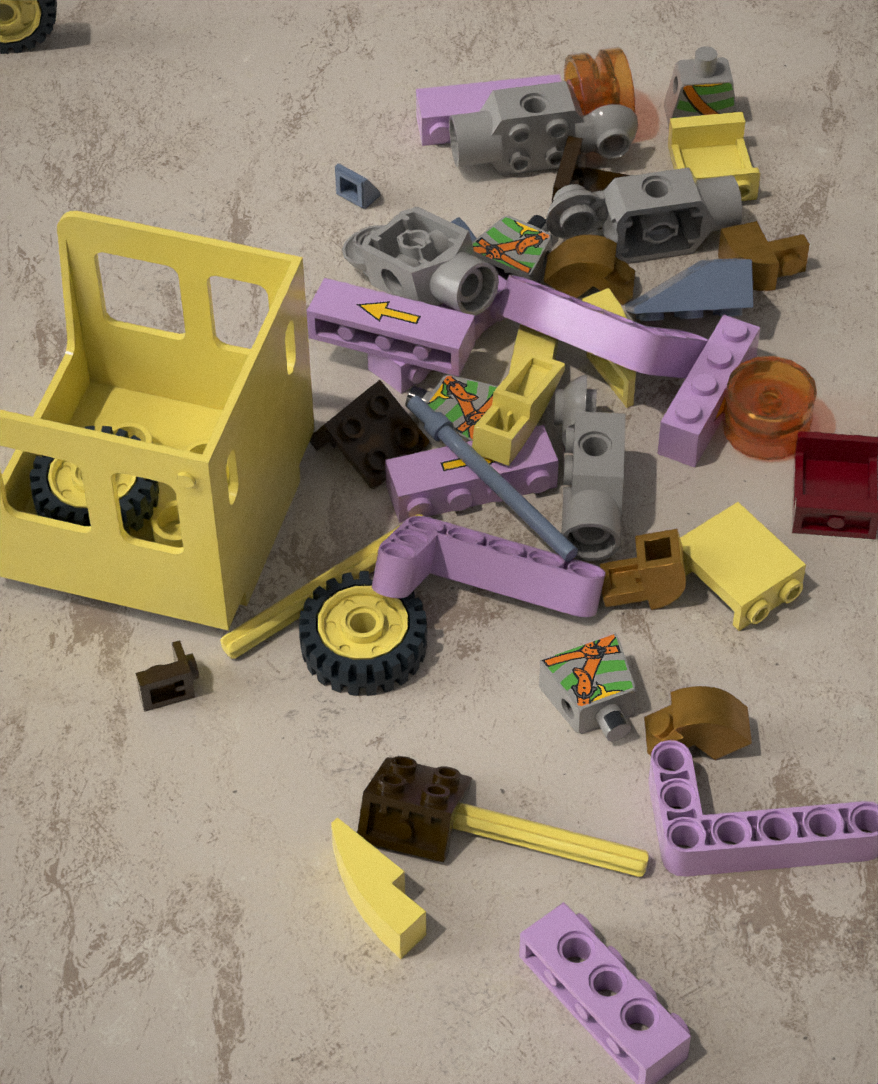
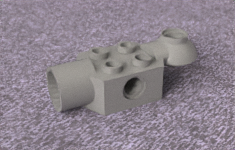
[449,81,639,176]
[546,168,742,263]
[342,207,499,316]
[554,375,626,561]

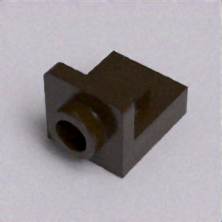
[135,640,199,712]

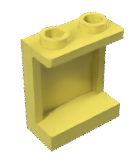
[668,112,760,201]
[680,502,806,631]

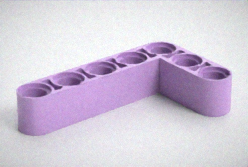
[497,275,708,378]
[372,516,605,617]
[648,740,878,877]

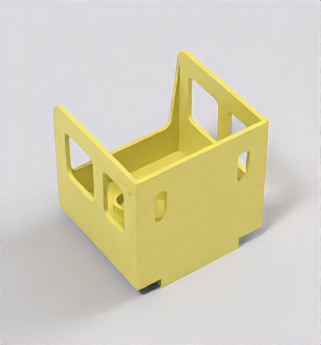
[0,211,315,630]

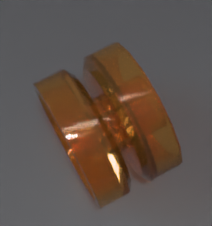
[564,47,635,116]
[722,356,817,460]

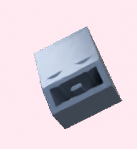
[625,258,753,321]

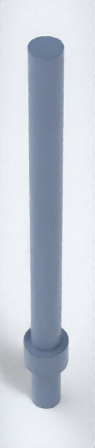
[407,396,578,562]

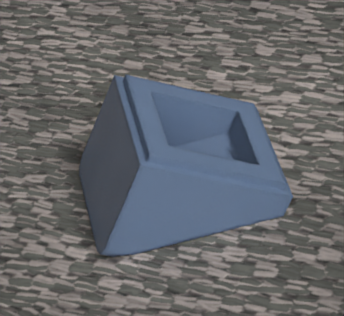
[335,163,381,209]

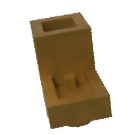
[718,221,810,291]
[544,235,636,305]
[600,529,686,610]
[644,686,752,760]

